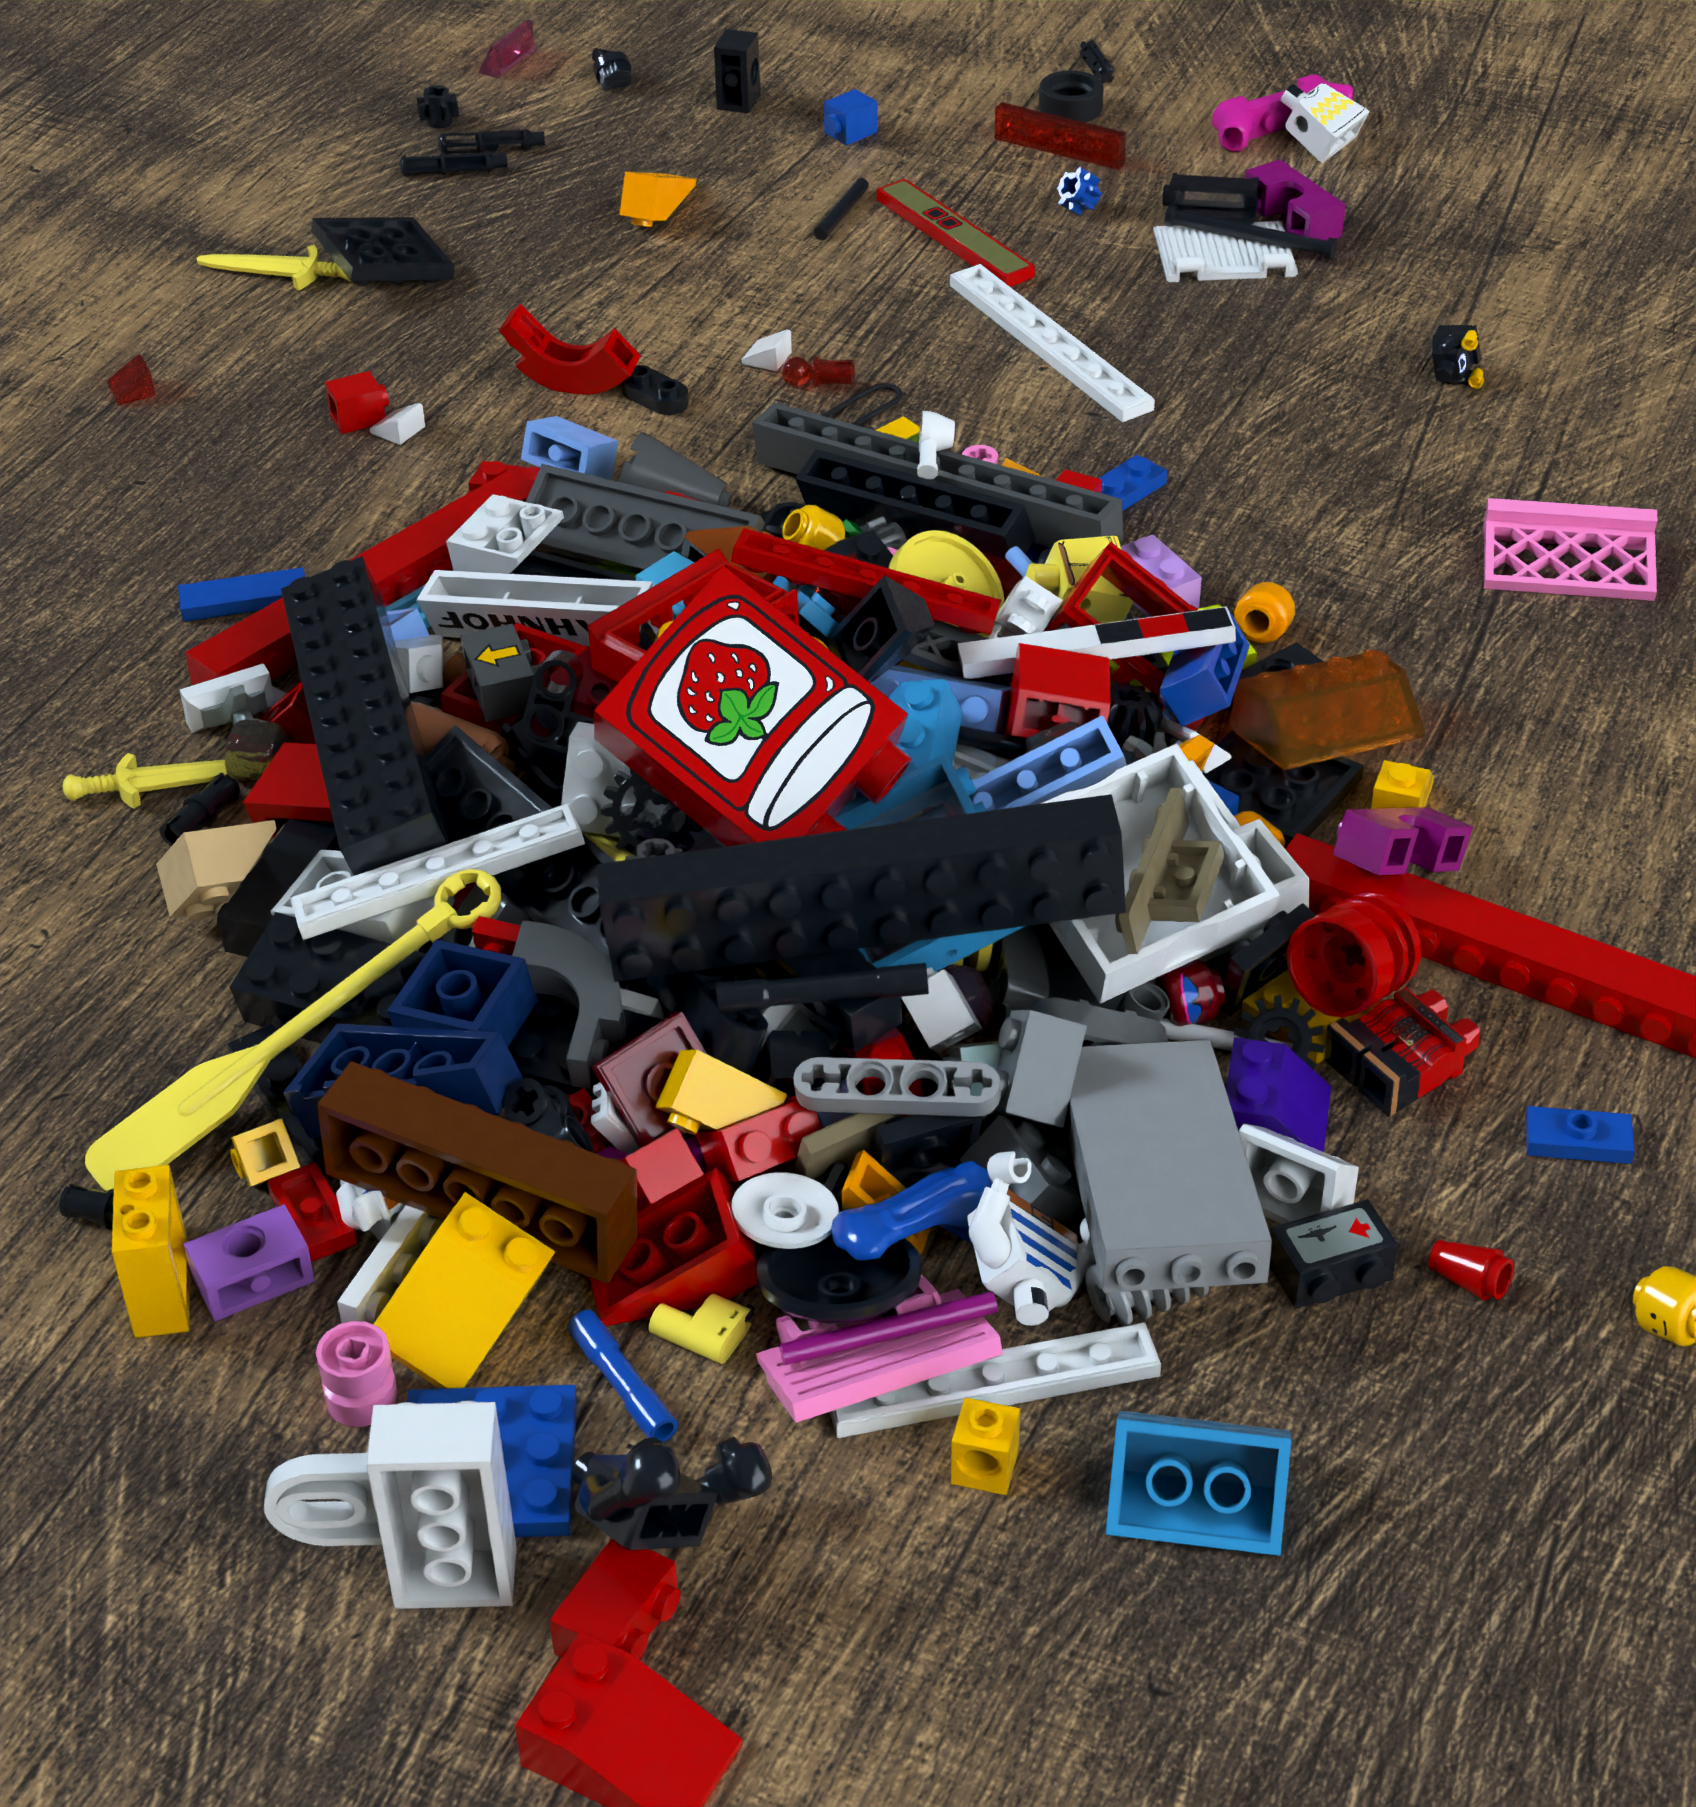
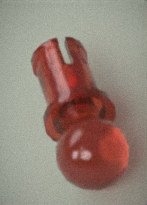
[781,356,855,387]

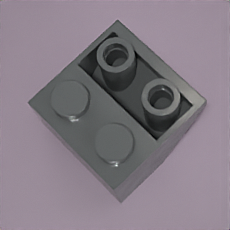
[959,1115,1085,1231]

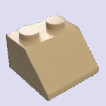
[156,820,277,920]

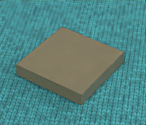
[793,1113,901,1184]

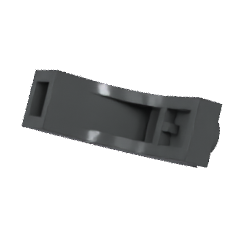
[512,920,626,1089]

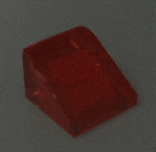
[107,355,155,405]

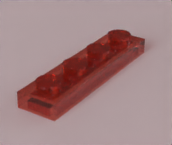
[994,102,1126,170]

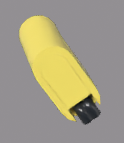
[649,1293,755,1364]

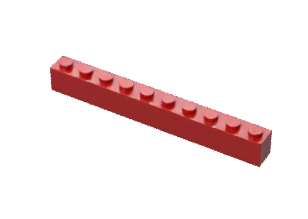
[185,469,534,686]
[1285,833,1696,1058]

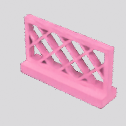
[1483,498,1657,601]

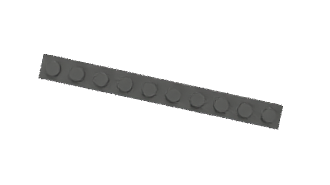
[752,403,1124,548]

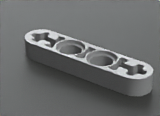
[793,1057,1001,1117]

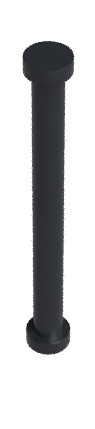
[1164,204,1338,260]

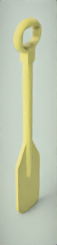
[85,869,501,1192]

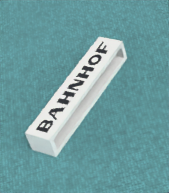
[416,570,659,646]

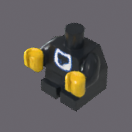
[1432,325,1484,389]

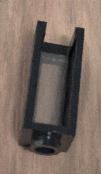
[1162,172,1259,225]

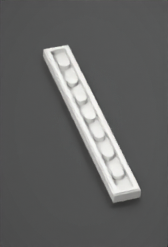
[950,264,1155,422]

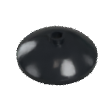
[757,1233,921,1324]

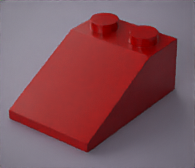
[589,1168,763,1326]
[515,1631,742,1807]

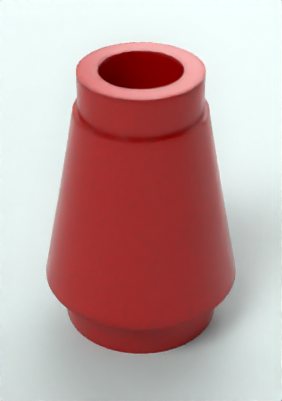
[1428,1239,1514,1301]

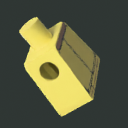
[1026,536,1134,624]

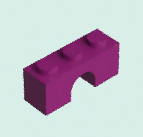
[1245,159,1345,240]
[1333,807,1473,875]

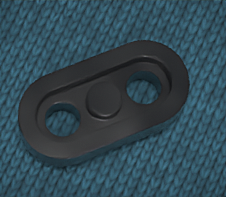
[622,365,689,415]

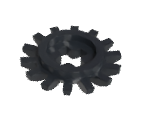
[1234,995,1324,1070]

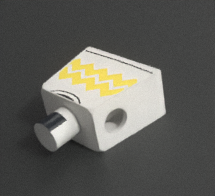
[1281,84,1370,163]

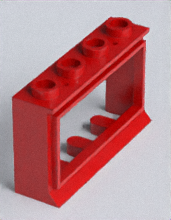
[1043,542,1249,731]
[587,548,799,683]

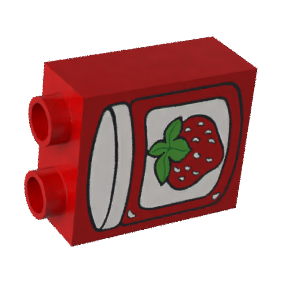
[594,566,912,846]

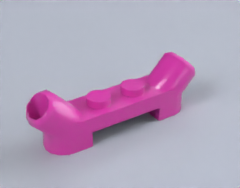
[1212,74,1354,152]

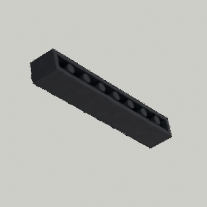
[217,694,435,957]

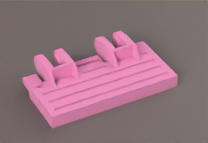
[756,1274,1003,1423]

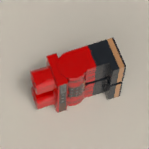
[1324,987,1480,1117]

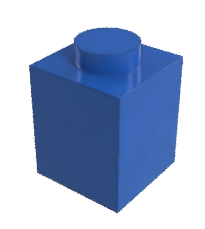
[823,89,878,146]

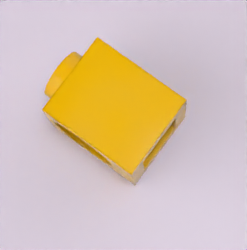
[951,1397,1020,1495]

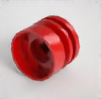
[1286,892,1421,1018]

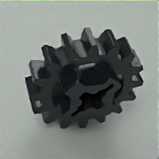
[601,769,703,856]

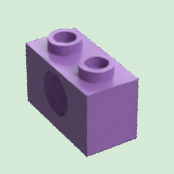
[183,1204,315,1322]

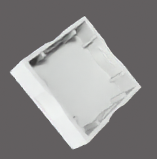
[1041,743,1280,1004]

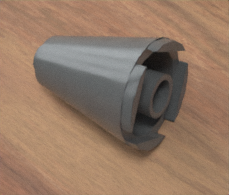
[619,432,732,508]

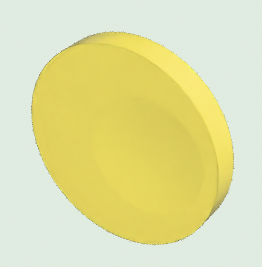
[889,530,1004,638]

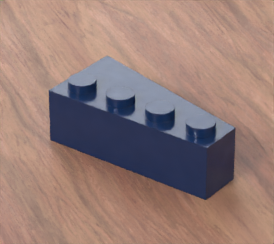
[283,1024,523,1138]

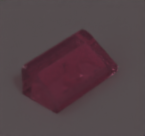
[479,20,535,78]

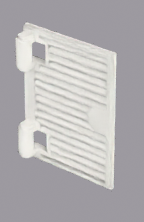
[1153,221,1298,282]

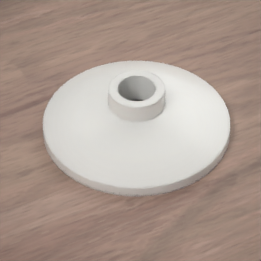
[731,1172,839,1249]

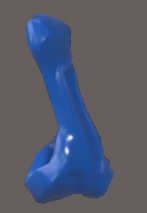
[831,1161,993,1261]

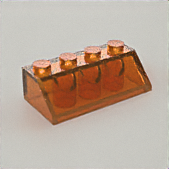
[1229,650,1425,770]

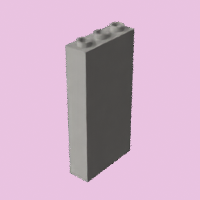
[1064,1040,1272,1293]

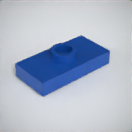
[1525,1106,1635,1164]

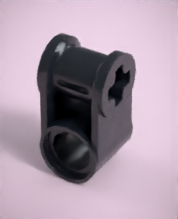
[504,1078,594,1153]

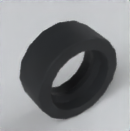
[1039,70,1104,124]

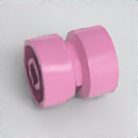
[316,1321,398,1427]

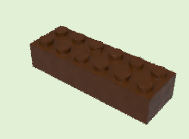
[317,1061,638,1284]

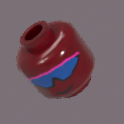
[1154,960,1225,1026]

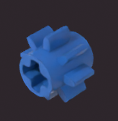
[1057,167,1102,216]

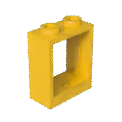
[112,1164,190,1338]

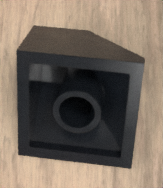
[826,575,935,683]

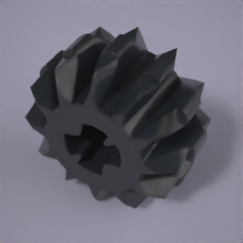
[1107,680,1163,748]

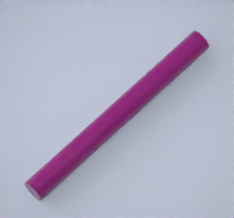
[779,1291,998,1366]

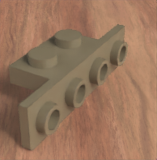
[1115,788,1225,954]

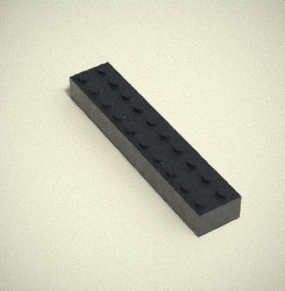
[281,556,449,876]
[597,794,1126,982]
[229,912,692,1141]

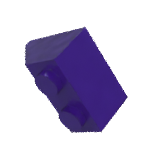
[1226,1037,1331,1152]

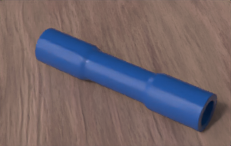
[568,1310,678,1443]

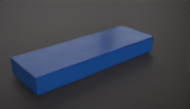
[178,567,305,622]

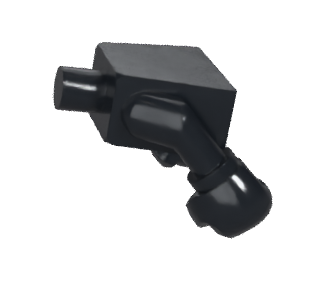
[572,1436,772,1550]

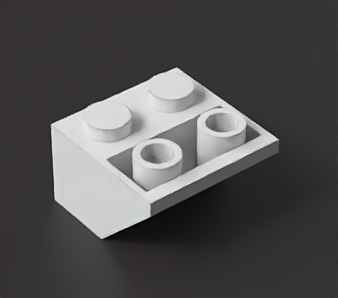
[446,494,564,574]

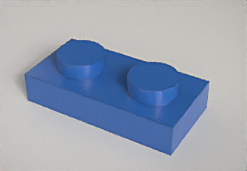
[1098,455,1167,511]

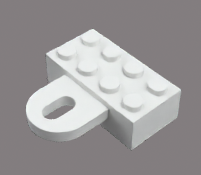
[264,1401,517,1609]

